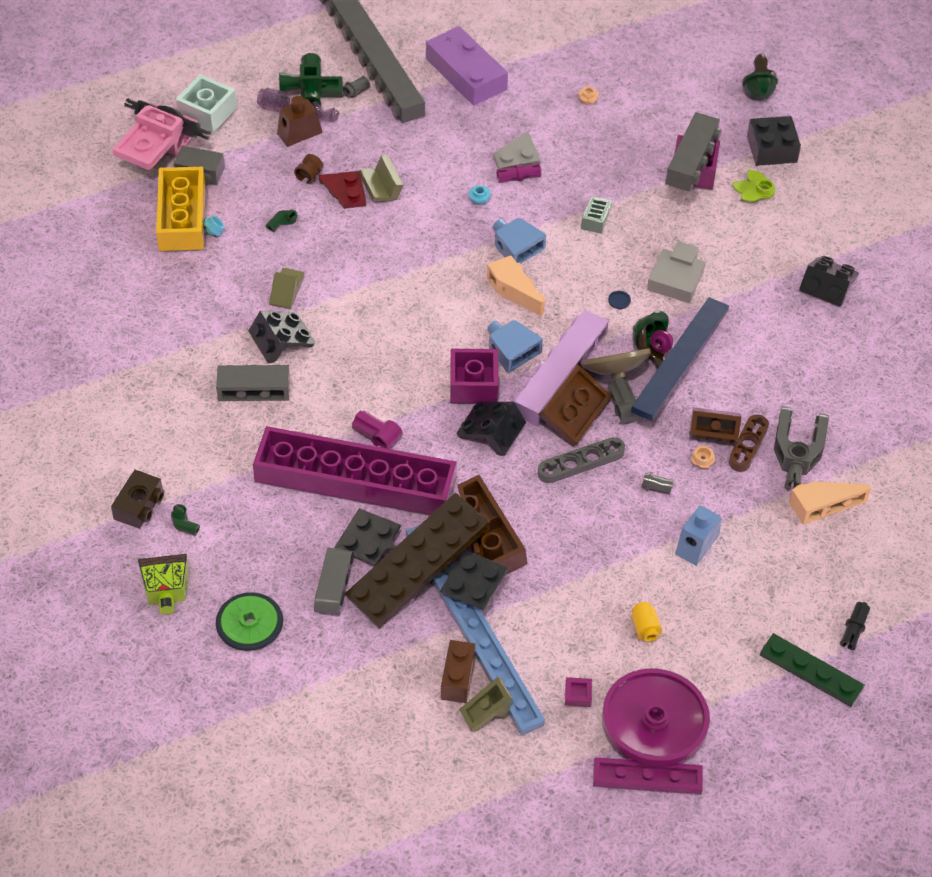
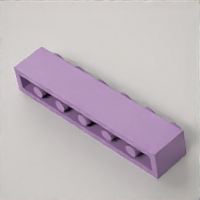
[513,309,609,427]

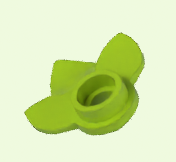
[732,169,776,202]

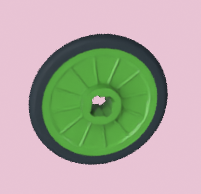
[216,592,283,651]

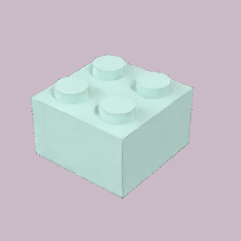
[176,74,237,133]

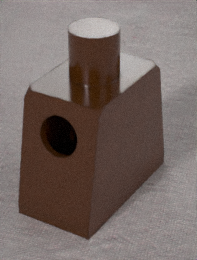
[277,96,323,147]

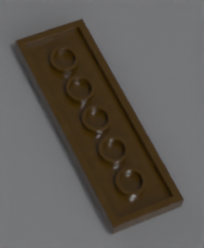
[345,492,491,629]

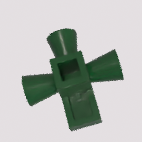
[279,53,343,111]

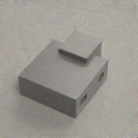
[647,241,705,304]

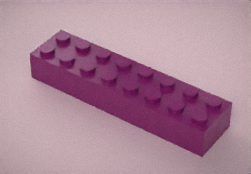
[253,426,457,515]

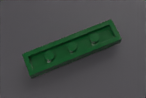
[760,633,865,707]

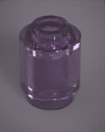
[257,87,290,112]

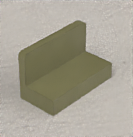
[359,155,403,201]

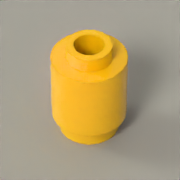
[631,602,662,642]

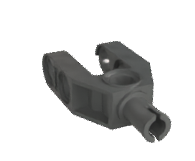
[773,406,829,489]

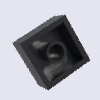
[747,116,801,166]

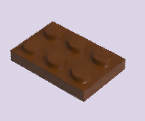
[538,364,612,447]

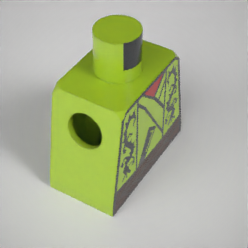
[138,554,189,615]

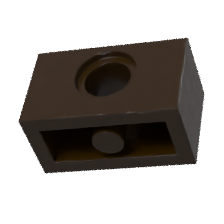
[111,469,164,529]

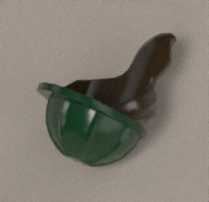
[742,53,778,100]
[632,311,669,369]

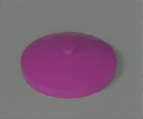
[602,668,710,766]

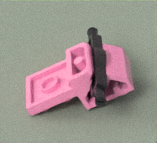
[112,98,211,171]

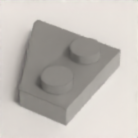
[493,132,541,169]

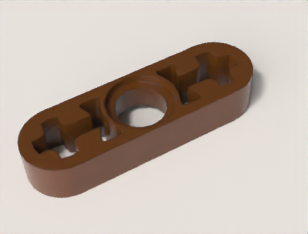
[729,414,769,472]

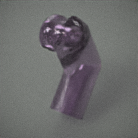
[311,101,339,123]

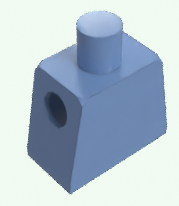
[493,218,546,264]
[487,320,543,374]
[675,506,721,566]

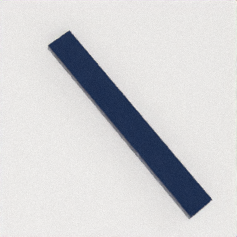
[631,297,729,421]

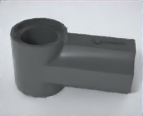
[608,377,644,424]

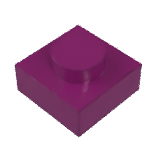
[565,677,592,707]

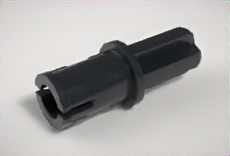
[840,601,870,650]

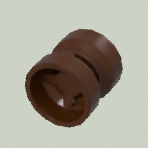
[294,154,324,184]

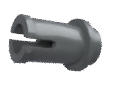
[343,76,370,98]
[642,472,674,495]

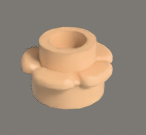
[578,87,599,105]
[691,446,715,469]

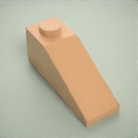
[789,482,871,525]

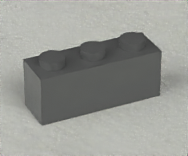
[216,364,290,401]

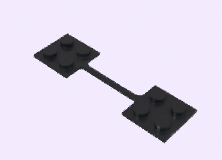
[334,508,509,611]

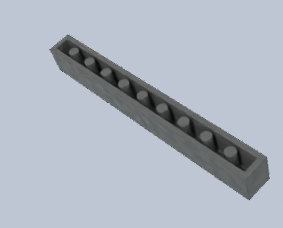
[320,0,425,123]

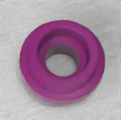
[650,330,673,353]

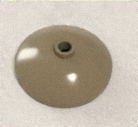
[580,348,651,379]

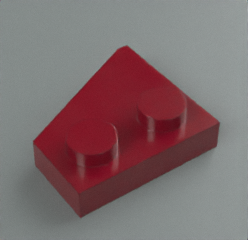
[318,171,366,209]

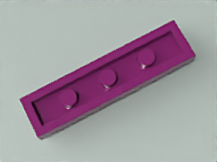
[593,757,703,795]

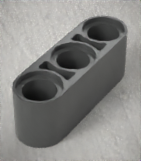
[314,547,354,615]

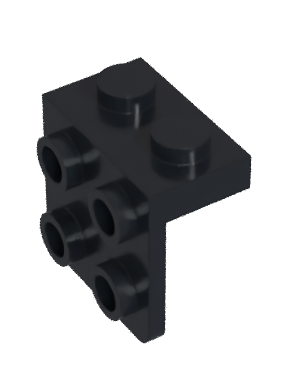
[799,256,859,306]
[248,310,315,363]
[457,401,526,456]

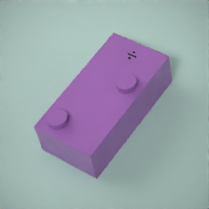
[426,26,508,106]

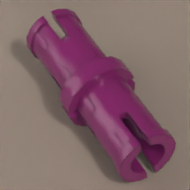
[496,163,541,183]

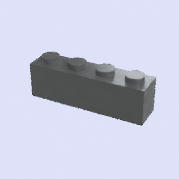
[665,112,722,192]

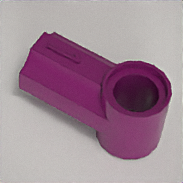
[352,410,403,449]

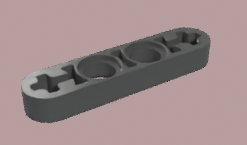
[537,437,625,483]

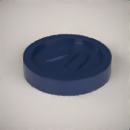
[608,290,631,309]

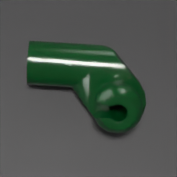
[266,209,298,232]
[171,504,200,536]

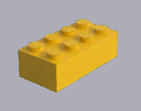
[156,167,205,251]

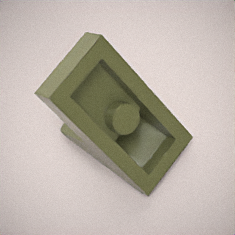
[269,268,305,310]
[459,677,513,732]

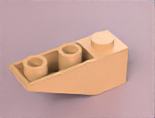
[487,256,546,316]

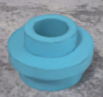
[469,185,491,204]
[203,215,225,236]

